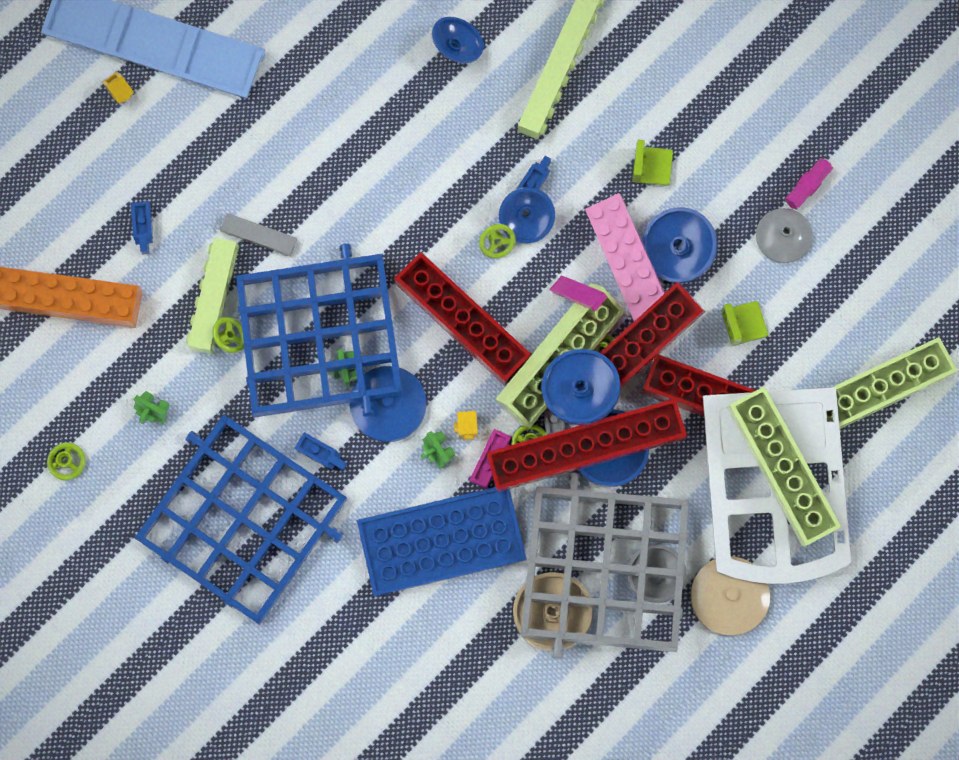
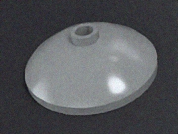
[756,208,813,263]
[627,545,687,603]

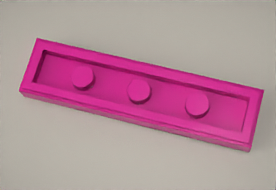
[550,275,608,311]

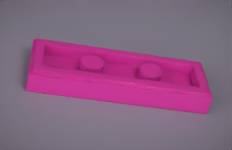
[469,429,512,489]

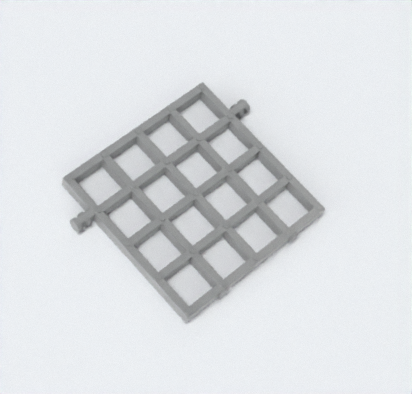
[521,473,689,659]

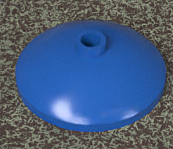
[432,17,484,63]
[499,187,555,243]

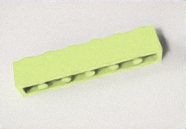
[186,237,239,354]

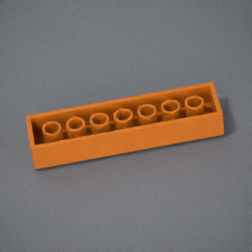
[0,267,143,328]

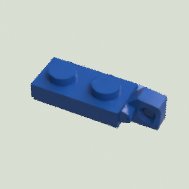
[517,155,551,190]
[131,201,153,255]
[294,432,347,471]

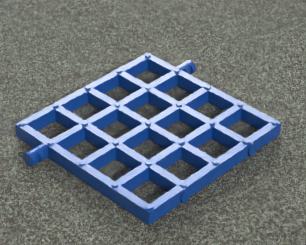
[236,243,403,418]
[135,414,348,625]

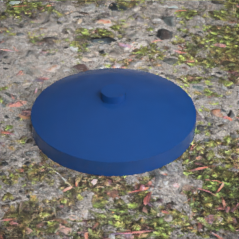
[642,207,718,283]
[542,349,620,425]
[350,366,427,442]
[579,409,650,487]

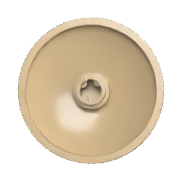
[690,556,770,636]
[513,572,593,652]

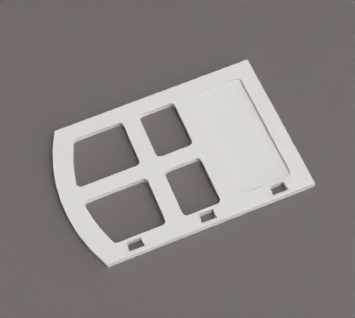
[703,387,851,584]

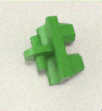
[328,349,357,387]
[134,391,169,424]
[421,431,455,469]

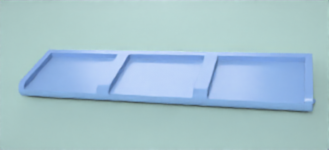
[41,0,265,98]

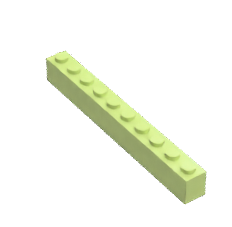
[518,0,605,140]

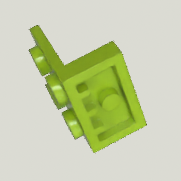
[632,139,673,186]
[721,301,768,346]

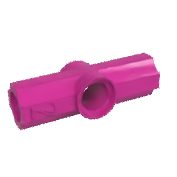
[785,158,833,210]

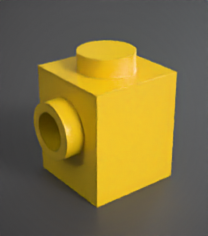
[102,71,134,104]
[454,411,478,441]

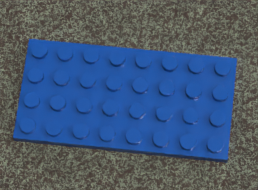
[357,487,527,597]

